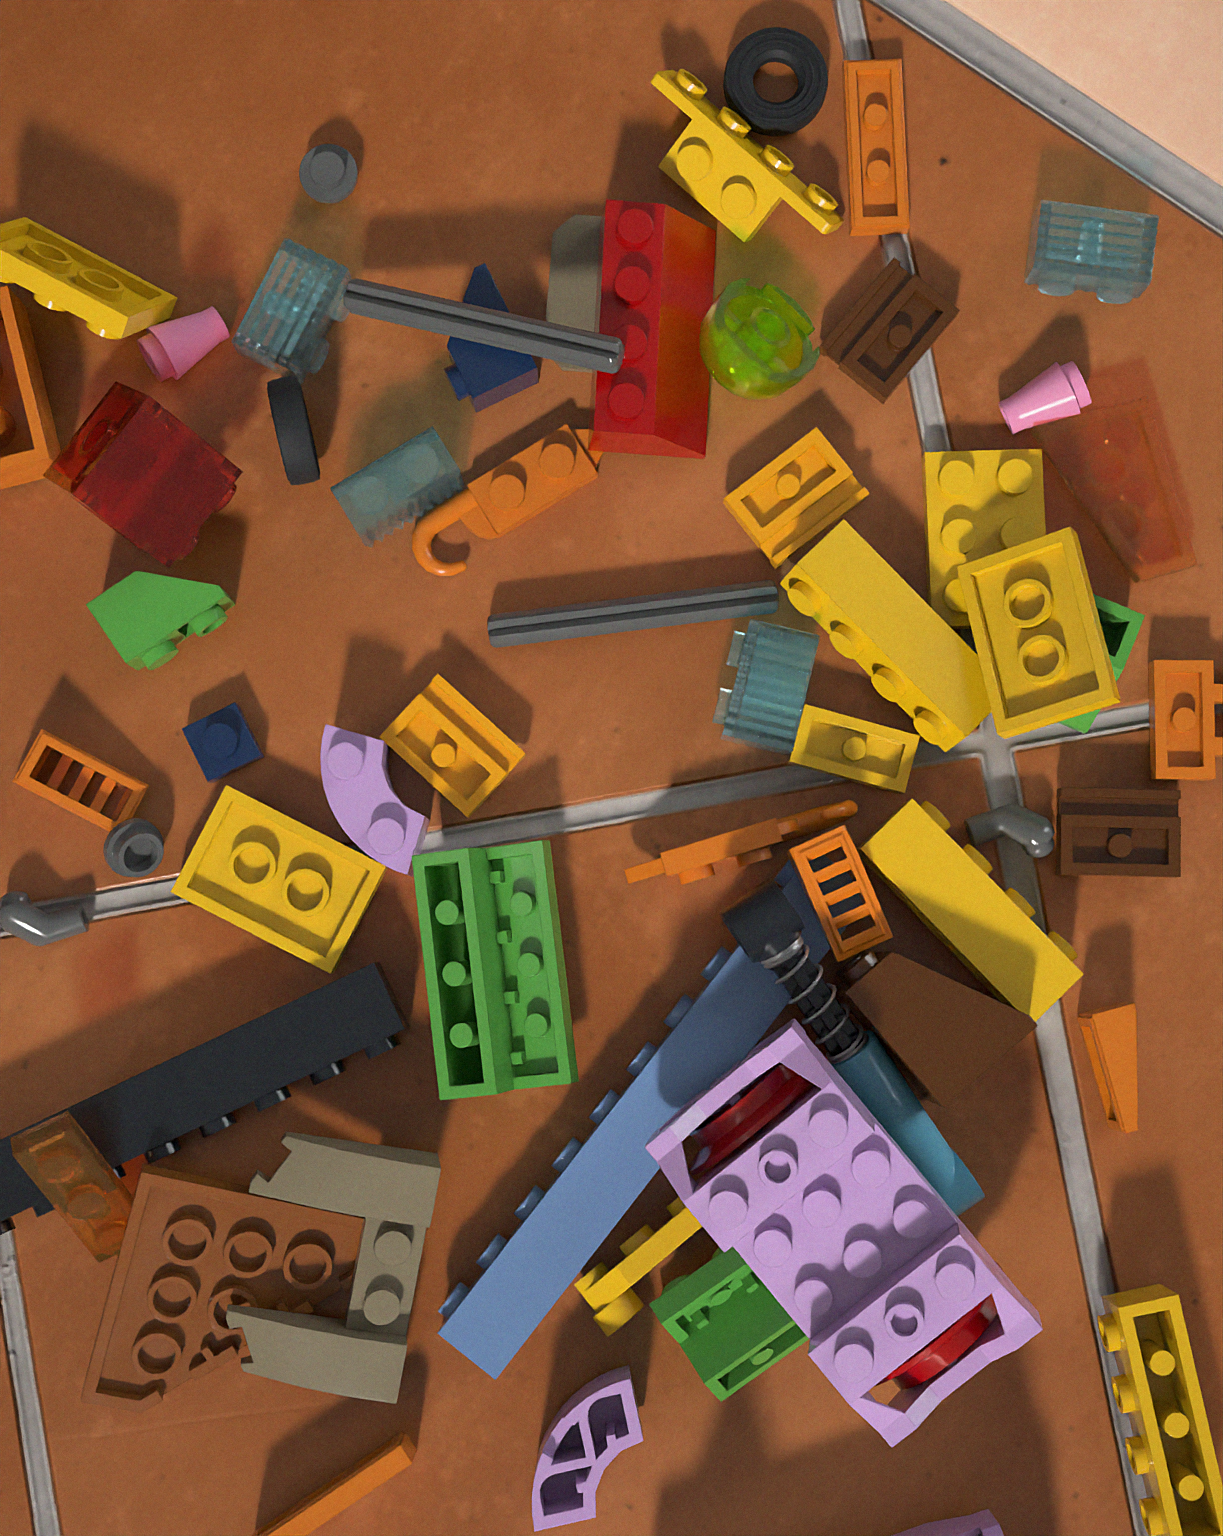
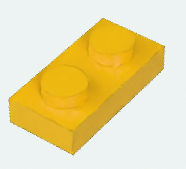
[788,704,920,795]

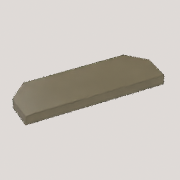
[546,214,602,373]

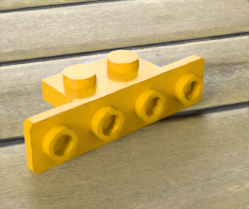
[650,69,845,242]

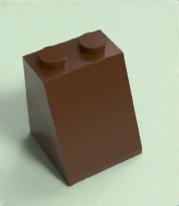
[836,950,1038,1107]

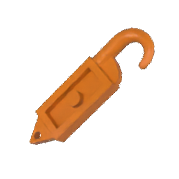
[412,423,605,576]
[624,800,858,885]

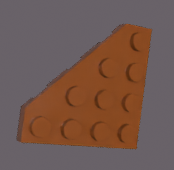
[80,1164,364,1413]

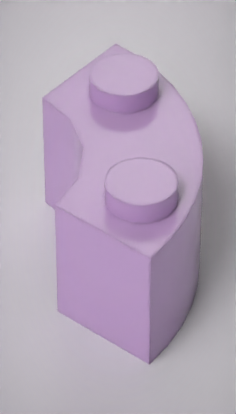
[320,724,430,877]
[532,1365,644,1532]

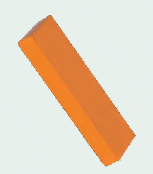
[842,59,910,236]
[252,1432,417,1536]

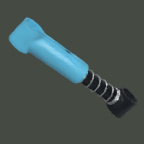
[719,878,985,1217]

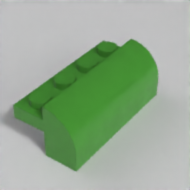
[412,840,579,1100]
[649,1246,809,1402]

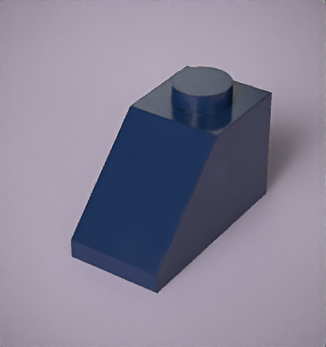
[443,263,539,413]

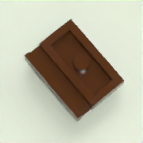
[818,257,960,404]
[1056,787,1181,878]

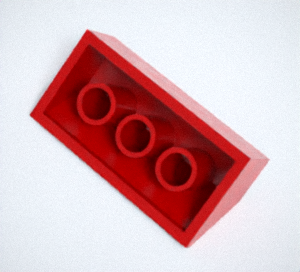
[588,199,716,459]

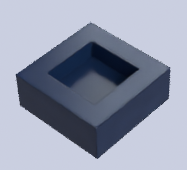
[182,702,264,783]

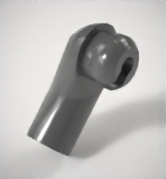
[964,803,1055,858]
[0,891,89,946]

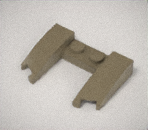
[226,1132,441,1404]

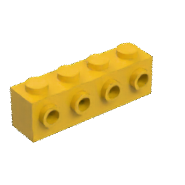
[779,519,991,752]
[856,798,1084,1022]
[1097,1284,1223,1536]

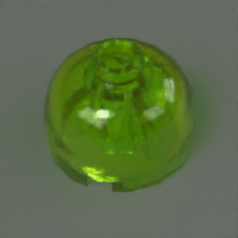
[699,278,820,400]

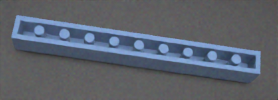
[437,855,863,1380]

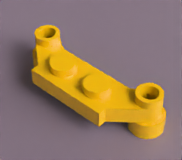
[574,1146,739,1337]

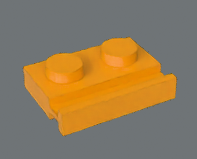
[723,427,870,569]
[379,673,526,819]

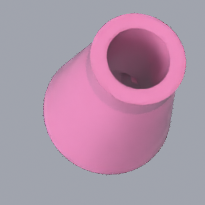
[137,306,230,382]
[998,361,1092,434]

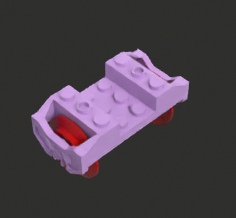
[645,1018,1043,1448]

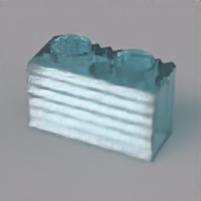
[1024,200,1159,304]
[231,238,352,384]
[330,426,464,547]
[712,618,820,756]

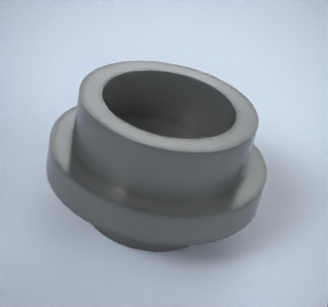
[299,144,358,203]
[103,818,164,877]

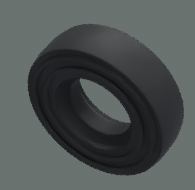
[723,27,828,137]
[267,376,321,485]

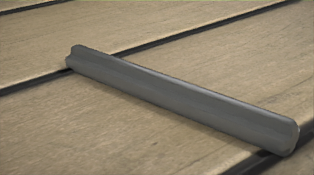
[343,278,625,374]
[487,580,779,648]

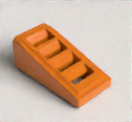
[12,729,149,832]
[786,824,893,962]
[1077,1002,1138,1134]

